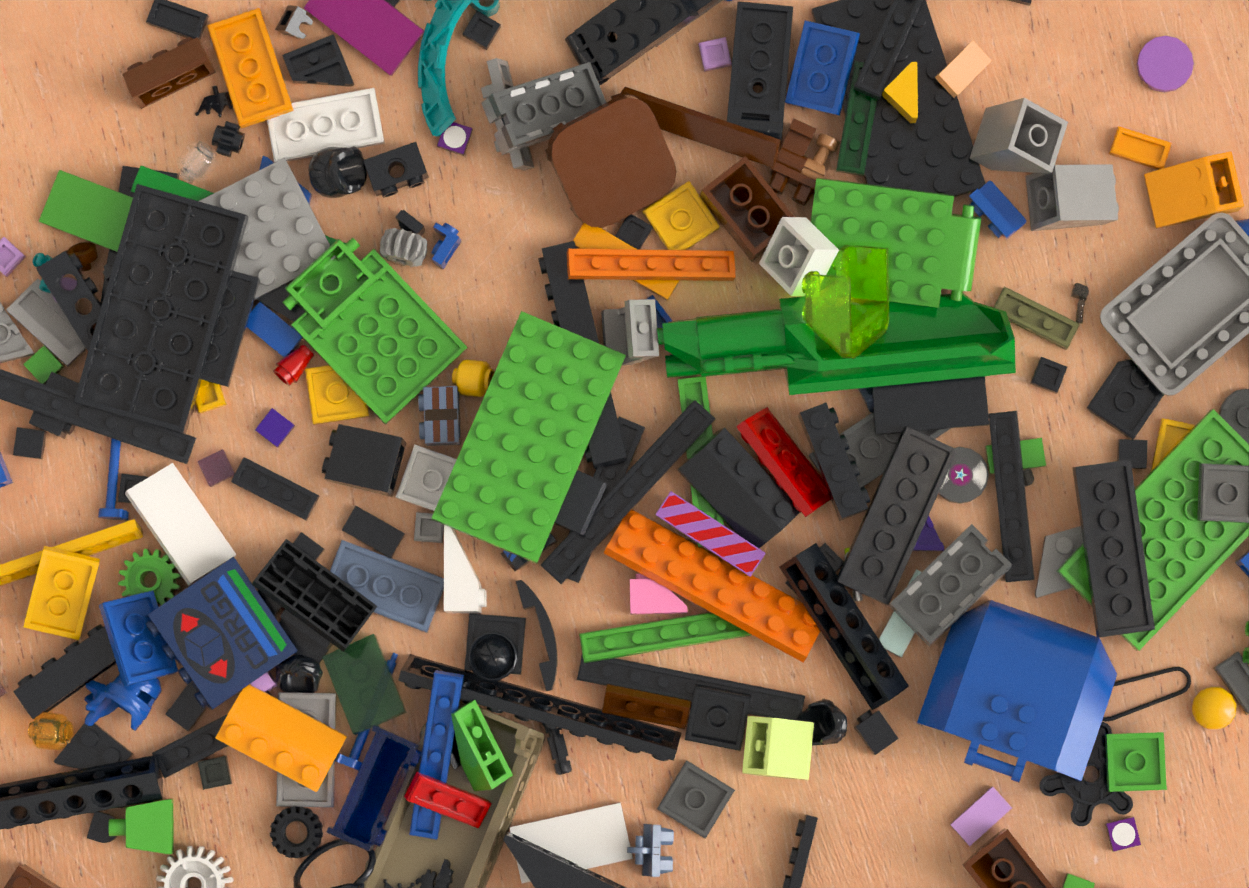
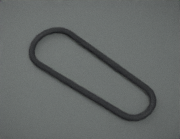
[1102,667,1191,722]

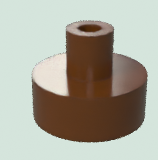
[68,242,98,271]

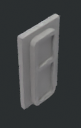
[6,278,94,367]

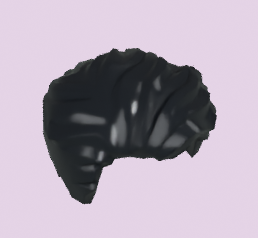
[275,655,323,693]
[796,699,847,746]

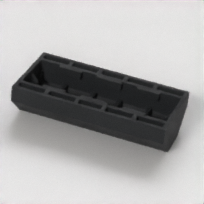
[252,539,377,652]

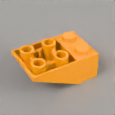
[1144,151,1244,229]

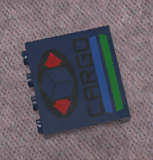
[145,557,298,710]

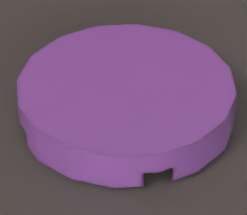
[1136,36,1194,93]

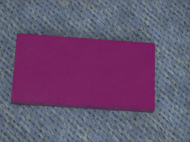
[304,0,424,76]

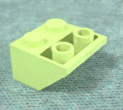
[742,716,814,780]

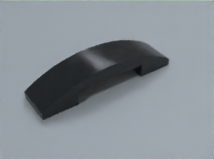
[516,580,558,692]

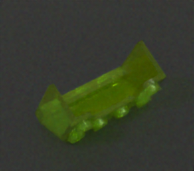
[802,245,889,359]

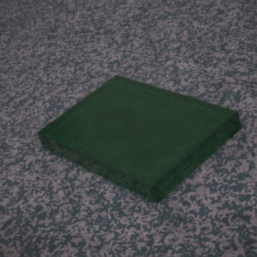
[323,634,407,735]

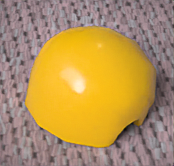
[1192,687,1237,729]

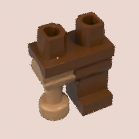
[769,118,840,206]

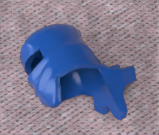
[84,673,162,731]

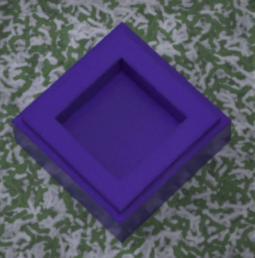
[255,408,295,447]

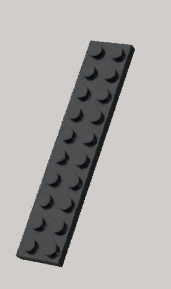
[398,654,681,761]

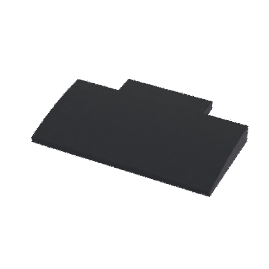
[74,184,260,434]

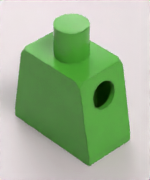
[109,799,174,854]

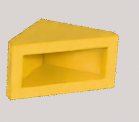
[882,62,918,123]

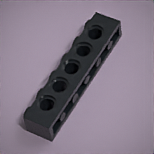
[36,250,103,351]
[779,543,909,710]
[0,755,163,830]

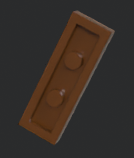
[602,684,691,729]

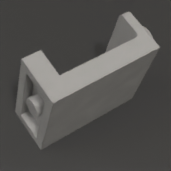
[601,299,659,366]

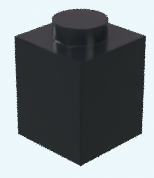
[854,709,899,755]

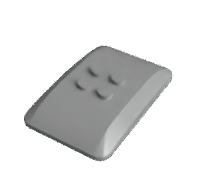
[1100,212,1249,396]

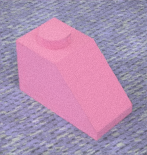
[630,574,687,615]

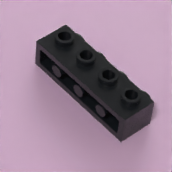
[798,403,871,521]

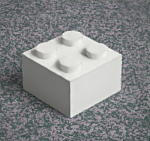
[759,217,839,296]

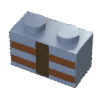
[418,386,461,446]

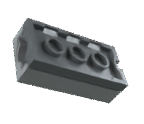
[481,62,606,155]
[890,524,1012,647]

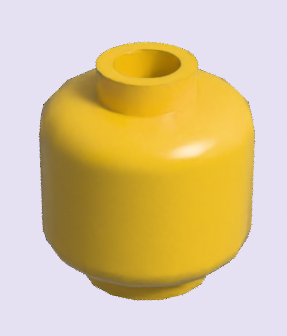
[452,359,495,397]

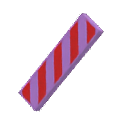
[655,491,766,577]

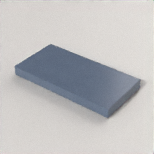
[330,540,444,633]

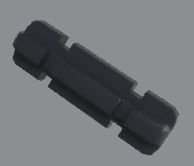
[544,727,572,775]

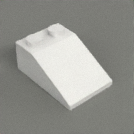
[444,525,487,614]

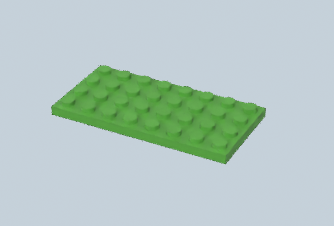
[431,311,626,564]
[1057,409,1249,651]

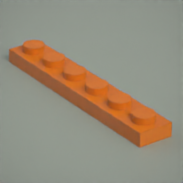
[567,249,736,281]

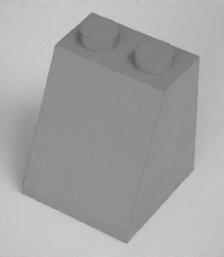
[970,98,1068,174]
[1026,164,1119,231]

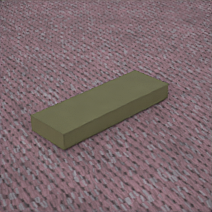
[993,286,1080,350]

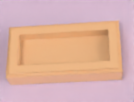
[935,41,992,98]

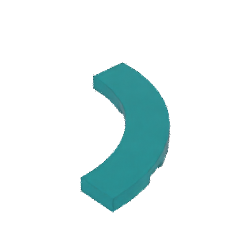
[418,0,472,137]

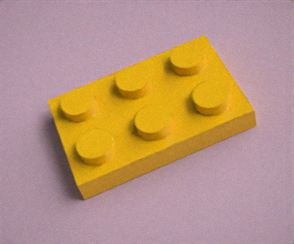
[23,546,100,640]

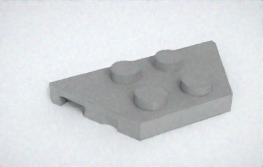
[1035,526,1083,598]

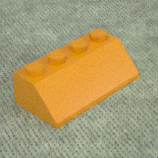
[215,684,347,792]

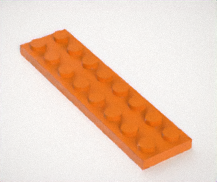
[604,510,820,663]

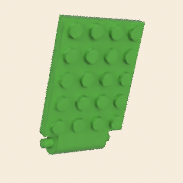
[811,178,981,308]
[282,238,468,425]

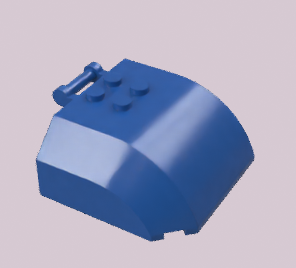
[917,600,1117,783]

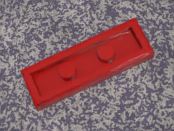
[404,772,492,829]

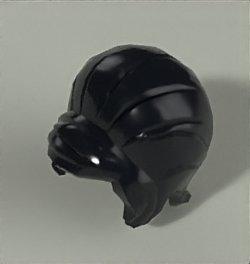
[308,146,367,198]

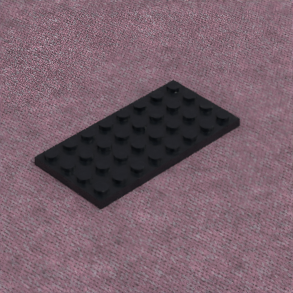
[811,0,985,197]

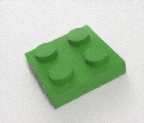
[1105,732,1167,792]

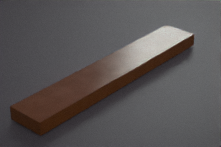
[621,87,781,168]

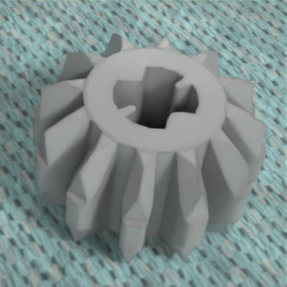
[379,228,427,267]

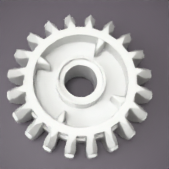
[156,846,234,888]

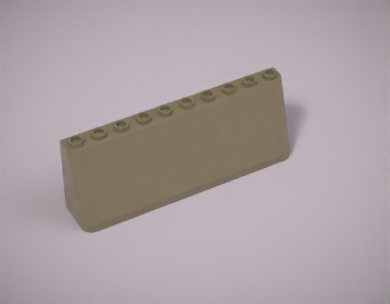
[364,702,545,888]

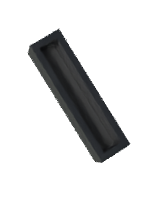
[13,624,116,719]

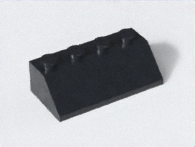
[677,428,800,548]

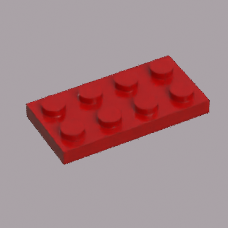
[737,407,831,517]

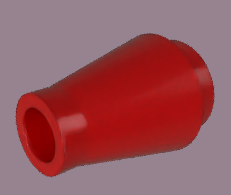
[273,344,314,386]

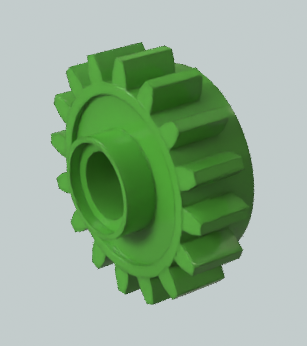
[118,549,182,605]

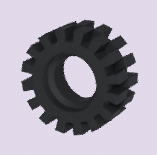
[270,807,323,858]

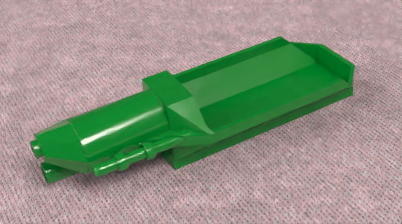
[657,293,1016,395]

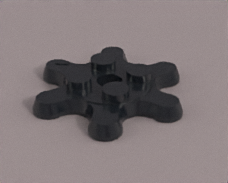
[1039,722,1133,826]

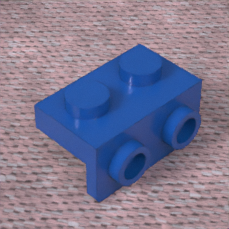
[969,181,1026,240]

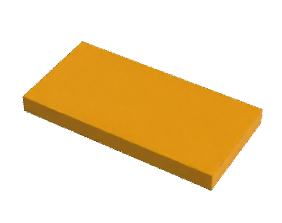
[207,8,294,129]

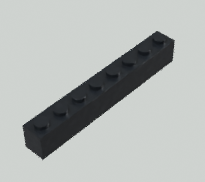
[538,241,627,469]

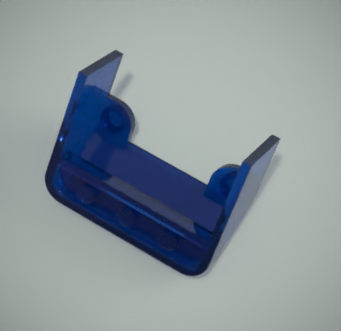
[326,725,422,851]

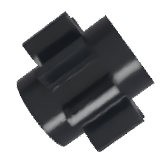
[212,121,245,157]

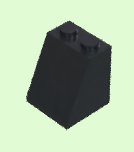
[322,424,406,497]

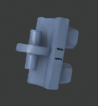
[627,824,674,877]

